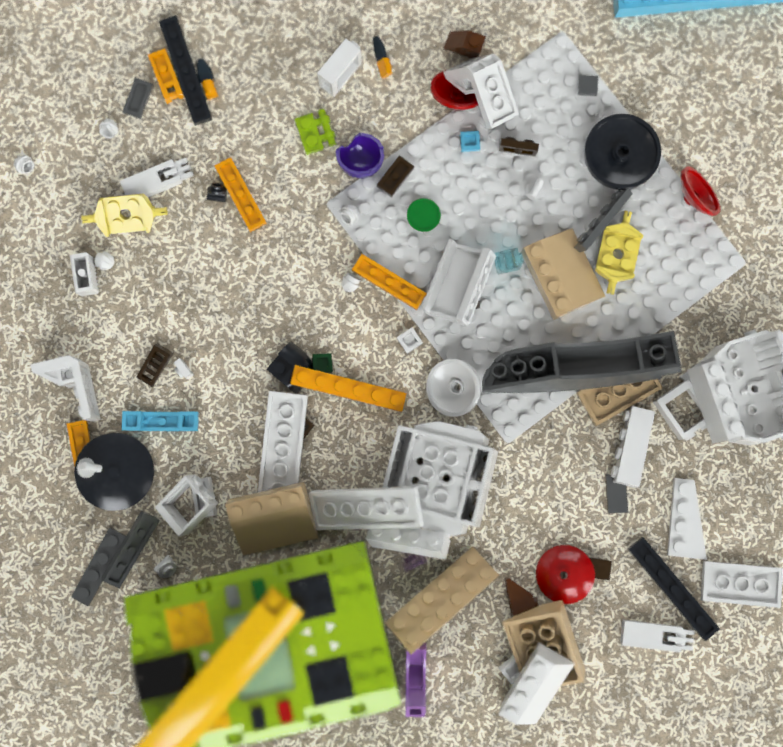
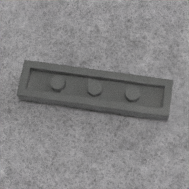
[574,188,633,253]
[101,510,160,589]
[71,528,126,606]

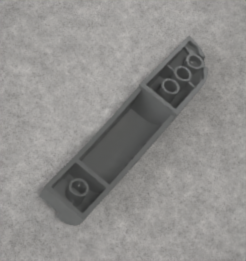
[482,331,682,393]

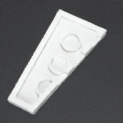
[667,478,707,560]

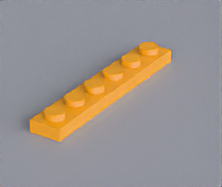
[290,365,407,412]

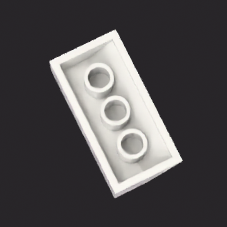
[499,643,574,725]

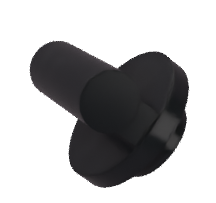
[207,183,227,202]

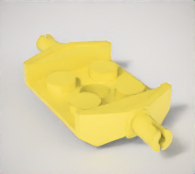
[81,193,168,237]
[595,211,643,295]

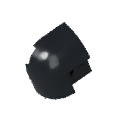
[266,342,313,394]

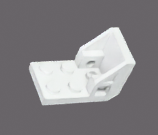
[444,53,519,129]
[30,355,101,422]

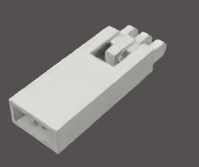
[120,158,194,198]
[620,619,694,652]

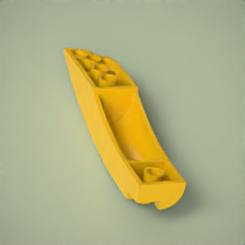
[136,587,304,747]

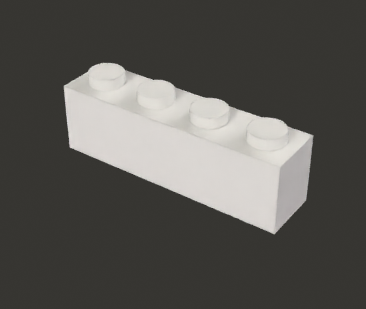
[611,406,655,488]
[366,528,450,560]

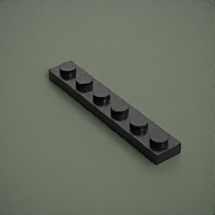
[159,15,213,126]
[627,537,720,642]

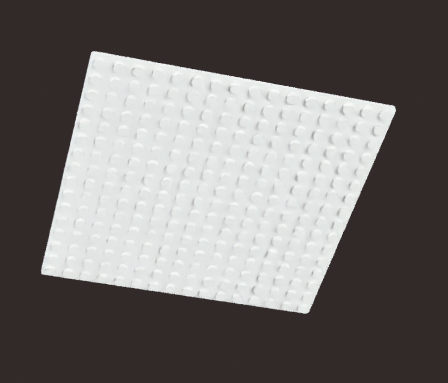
[327,32,746,443]

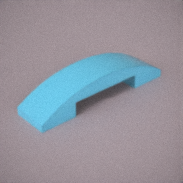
[122,411,199,431]

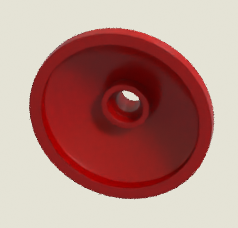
[430,70,479,110]
[680,166,721,216]
[536,545,595,604]

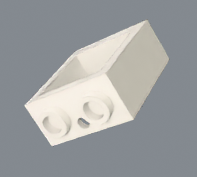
[317,39,362,97]
[653,379,707,441]
[155,474,218,537]

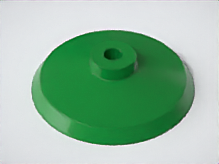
[407,198,441,232]

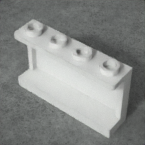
[422,239,496,326]

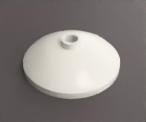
[426,359,480,417]

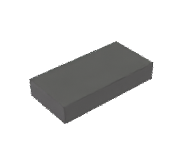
[122,78,154,119]
[606,475,628,513]

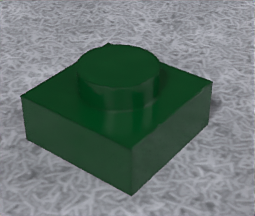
[312,353,333,374]

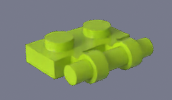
[295,109,336,155]

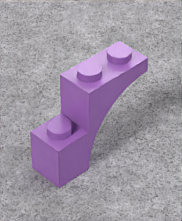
[405,643,426,717]

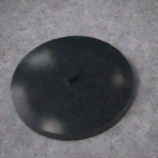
[584,114,661,190]
[74,433,154,511]

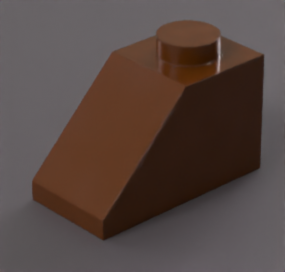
[443,30,486,59]
[504,577,539,617]

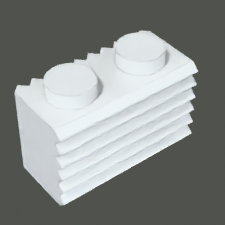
[70,252,100,296]

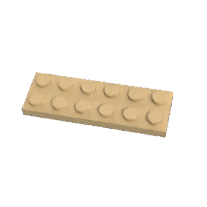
[385,546,499,654]

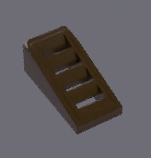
[136,344,174,387]

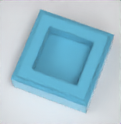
[460,131,480,152]

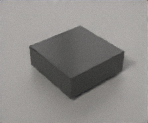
[578,75,598,96]

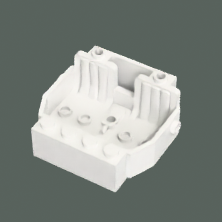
[687,329,783,445]
[382,421,498,538]

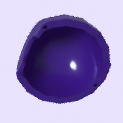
[336,133,384,179]

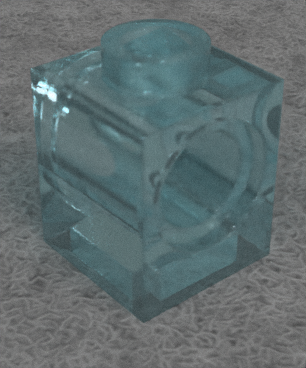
[494,248,524,275]

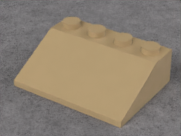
[521,228,605,320]
[225,482,318,555]
[503,600,585,686]

